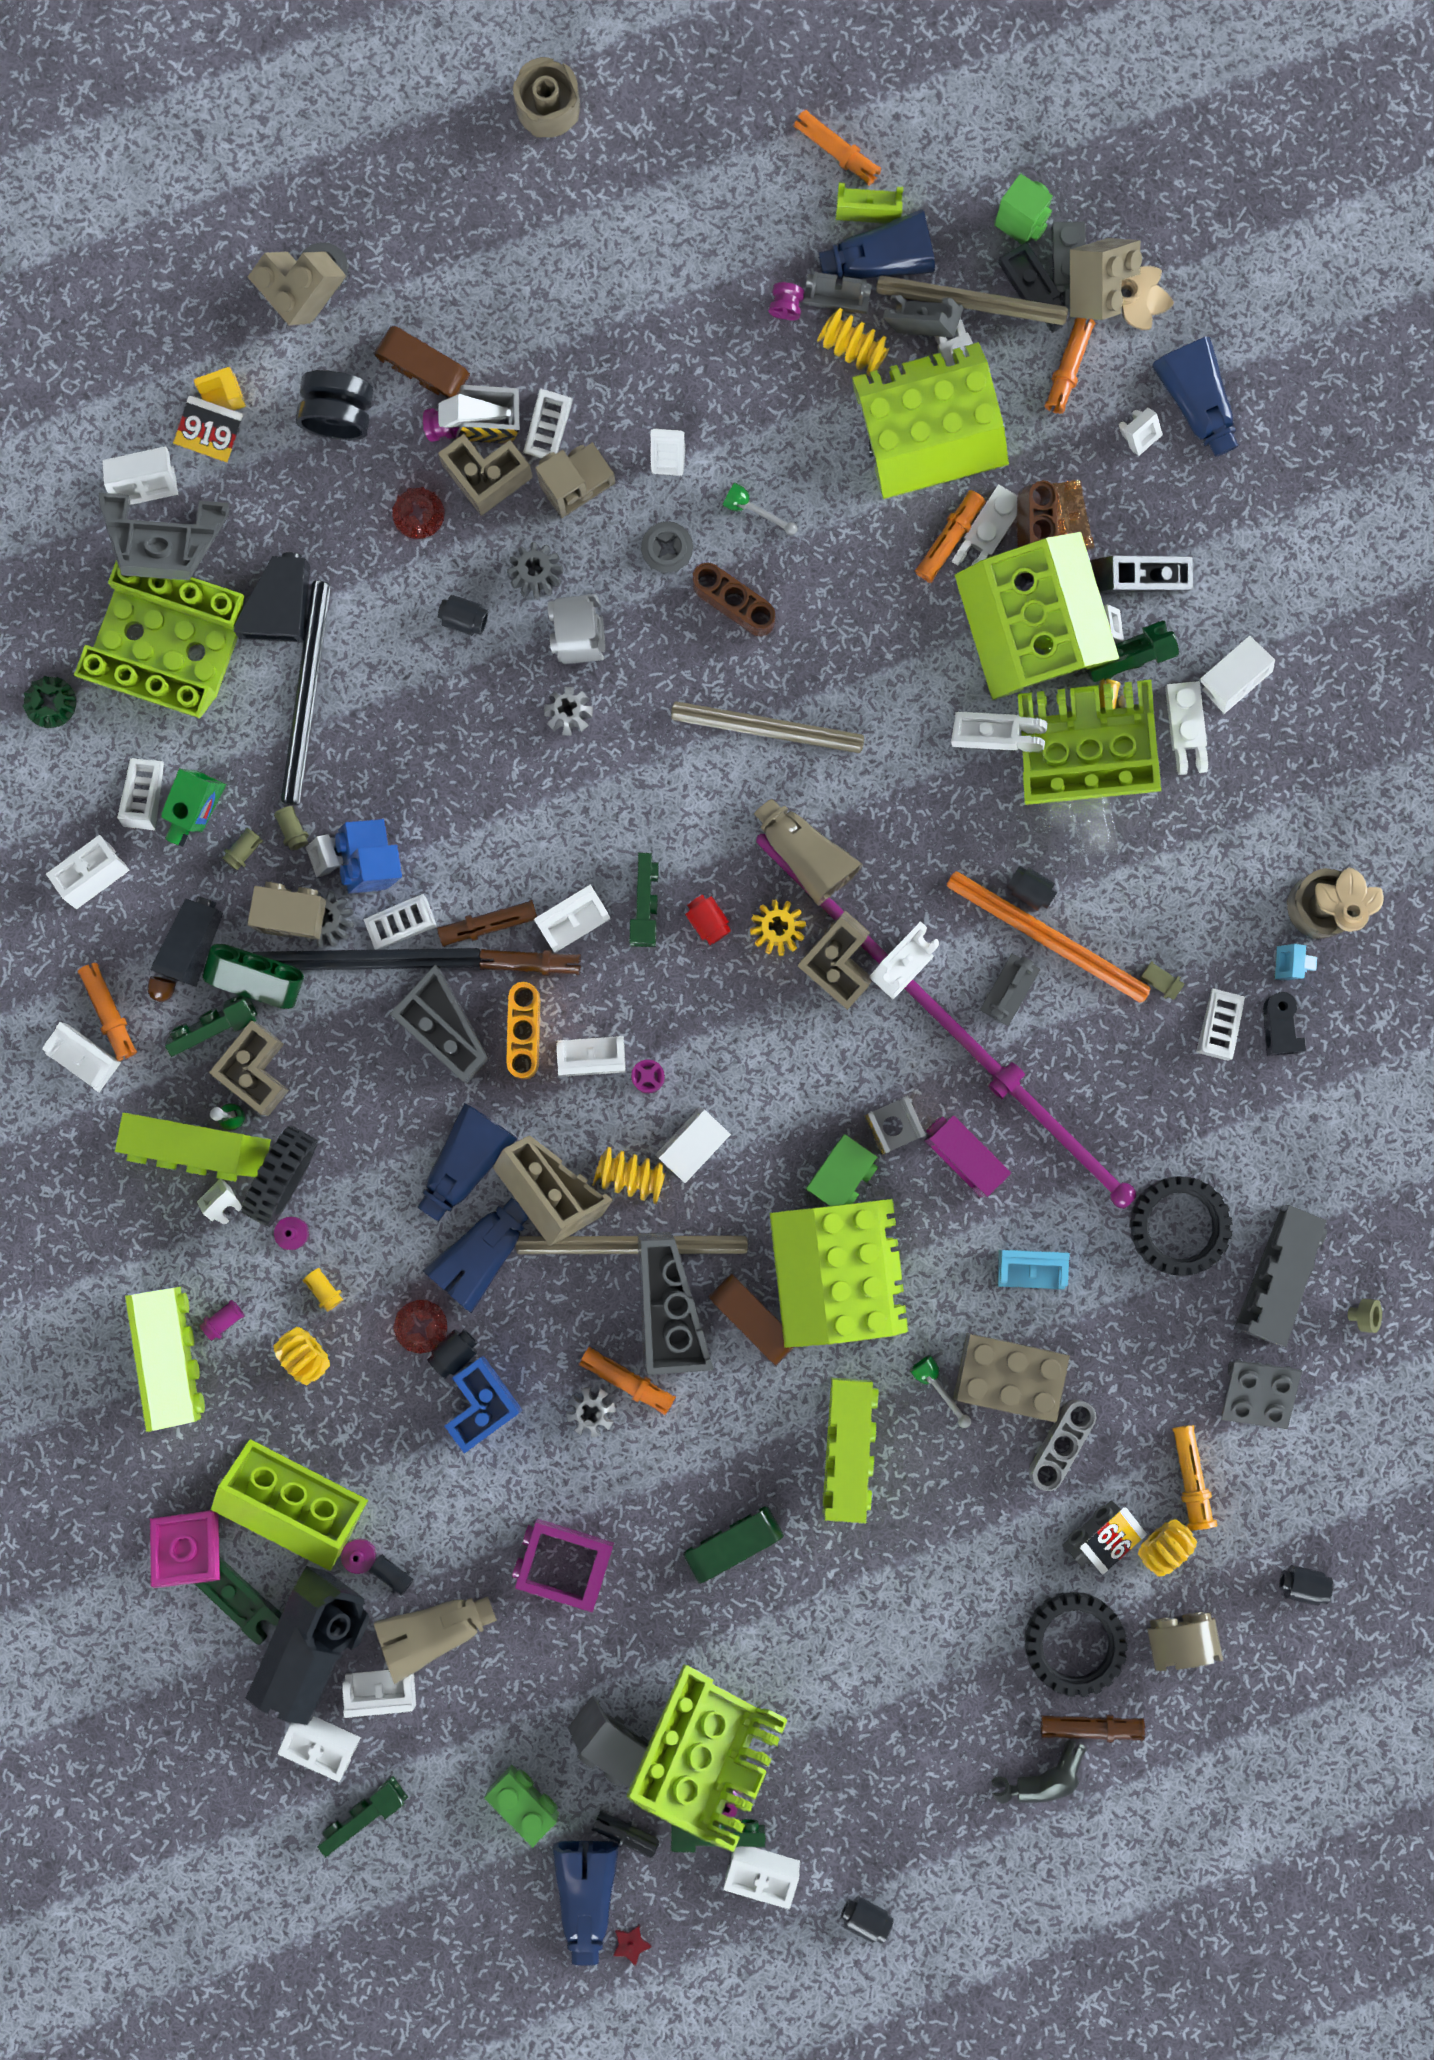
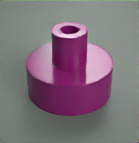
[274,1217,309,1250]
[341,1538,376,1574]

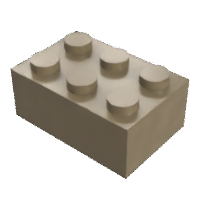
[953,1333,1070,1423]

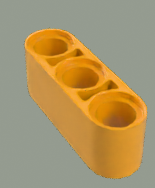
[506,982,540,1080]

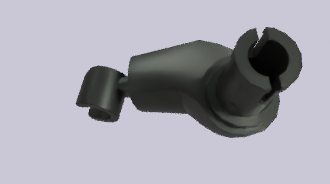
[992,1740,1086,1804]

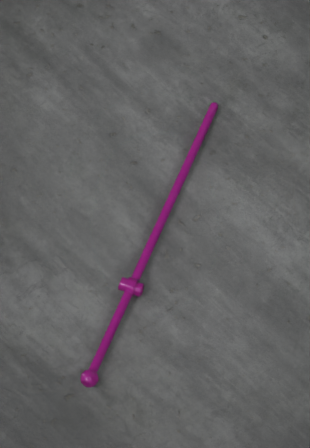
[756,834,1137,1209]

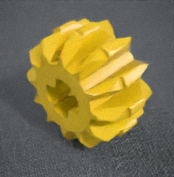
[750,899,806,956]
[273,1326,330,1385]
[1138,1519,1197,1577]

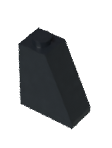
[234,552,310,643]
[151,896,223,987]

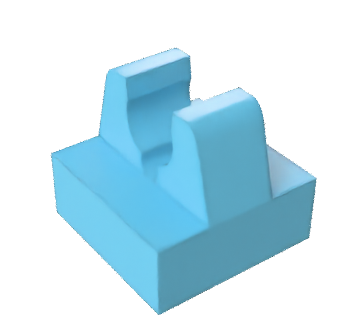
[1275,944,1317,980]

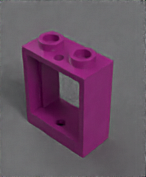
[925,1115,1011,1198]
[512,1519,614,1613]

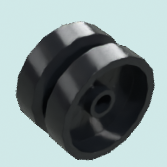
[296,370,373,440]

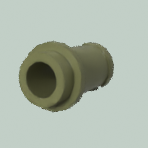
[274,806,309,851]
[222,827,263,871]
[1140,961,1184,1000]

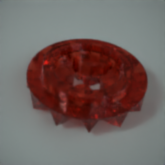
[392,486,444,539]
[393,1300,448,1354]

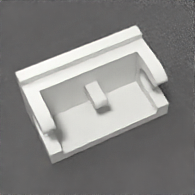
[103,446,178,505]
[1201,636,1275,714]
[46,835,130,909]
[534,884,611,953]
[869,921,939,999]
[42,1022,121,1092]
[556,1036,626,1077]
[655,1107,731,1183]
[343,1670,416,1718]
[278,1716,361,1782]
[724,1847,800,1909]

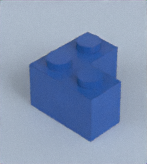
[335,819,402,894]
[445,1356,522,1453]

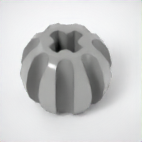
[544,687,593,736]
[565,1387,616,1438]

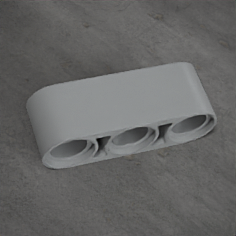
[1029,1399,1096,1491]

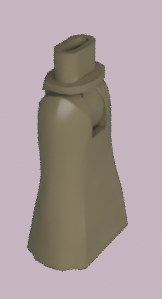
[754,799,863,906]
[373,1596,497,1684]

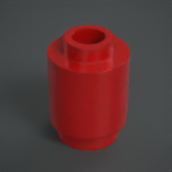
[685,895,732,946]

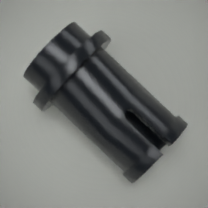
[369,1554,414,1596]

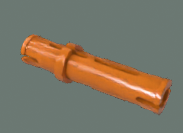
[794,110,881,186]
[1044,317,1096,414]
[914,490,986,583]
[77,963,137,1061]
[579,1346,676,1416]

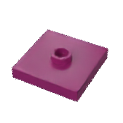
[150,1511,220,1588]

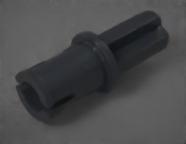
[592,1810,659,1858]

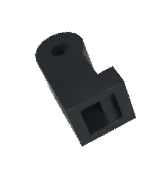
[1263,992,1306,1056]

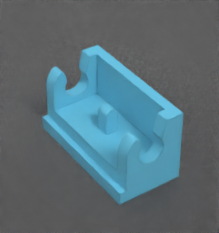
[998,1250,1070,1289]

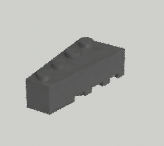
[1234,1205,1327,1347]
[637,1232,714,1375]

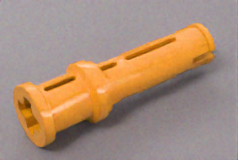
[1172,1425,1218,1531]

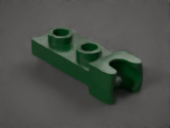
[1084,621,1179,683]
[629,853,659,947]
[165,995,258,1057]
[193,1556,282,1645]
[317,1776,408,1858]
[671,1819,766,1853]

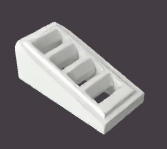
[523,389,573,458]
[438,394,511,428]
[651,429,685,476]
[117,758,164,830]
[363,894,437,950]
[1196,988,1245,1061]

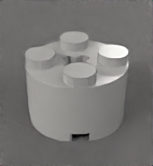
[548,594,606,664]

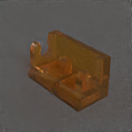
[1052,480,1095,550]

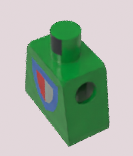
[161,768,227,847]

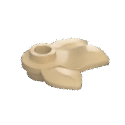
[1121,266,1174,330]
[1315,868,1384,932]

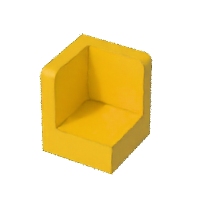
[193,366,246,411]

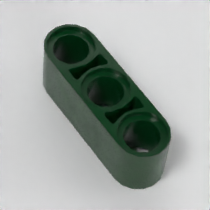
[202,944,304,1009]
[682,1506,784,1584]

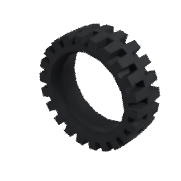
[241,1125,318,1227]
[1129,1176,1233,1276]
[1024,1591,1128,1697]

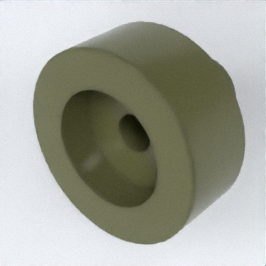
[1348,1298,1382,1333]

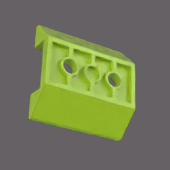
[954,532,1119,700]
[74,560,244,719]

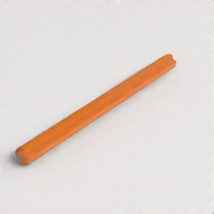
[947,871,1151,1003]

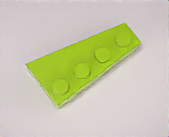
[115,1112,271,1181]
[822,1377,879,1523]

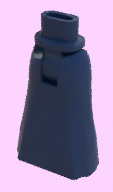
[818,209,935,279]
[1152,336,1239,457]
[417,1103,518,1222]
[422,1197,529,1313]
[552,1841,619,1966]

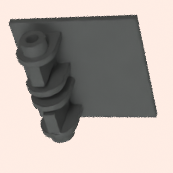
[1221,1359,1302,1429]

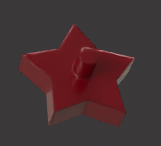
[613,1925,652,1966]

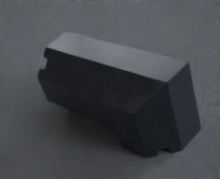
[245,1566,370,1725]

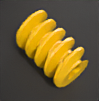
[817,308,890,377]
[592,1147,666,1205]

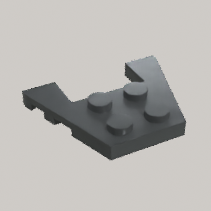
[98,492,229,580]

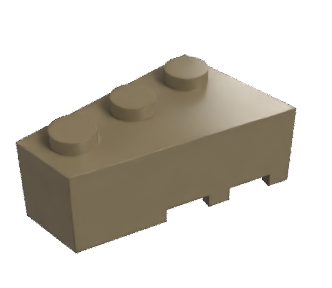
[493,1135,613,1247]

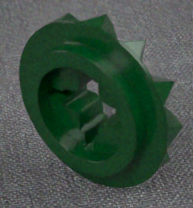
[22,676,76,728]

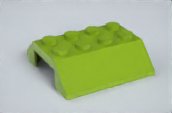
[852,342,1009,499]
[1018,679,1161,805]
[769,1199,908,1348]
[626,1664,788,1852]

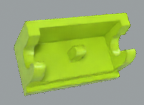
[836,183,903,224]

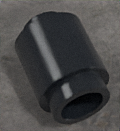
[438,595,489,636]
[1006,866,1057,911]
[427,1329,478,1379]
[1279,1565,1333,1606]
[840,1896,894,1944]

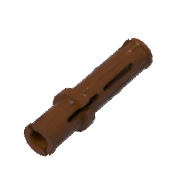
[437,900,537,947]
[480,949,581,976]
[1041,1714,1145,1743]

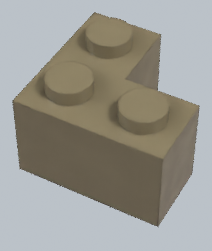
[1070,238,1142,320]
[248,252,346,325]
[438,434,533,516]
[535,442,615,519]
[247,882,326,940]
[797,911,872,1010]
[209,1020,289,1116]

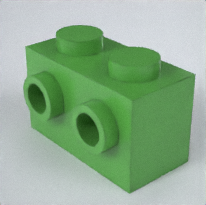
[994,173,1053,244]
[805,1134,878,1206]
[484,1765,559,1848]

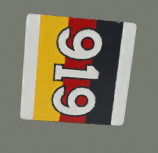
[173,396,243,463]
[1080,1507,1147,1575]

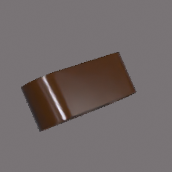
[373,325,470,399]
[1017,480,1057,581]
[693,563,775,636]
[708,1273,795,1366]

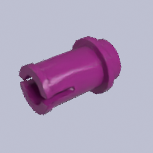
[200,1299,245,1341]

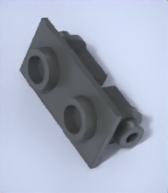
[803,271,872,314]
[980,953,1041,1026]
[1062,1500,1121,1567]

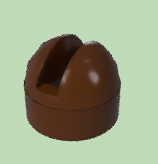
[148,976,176,1002]

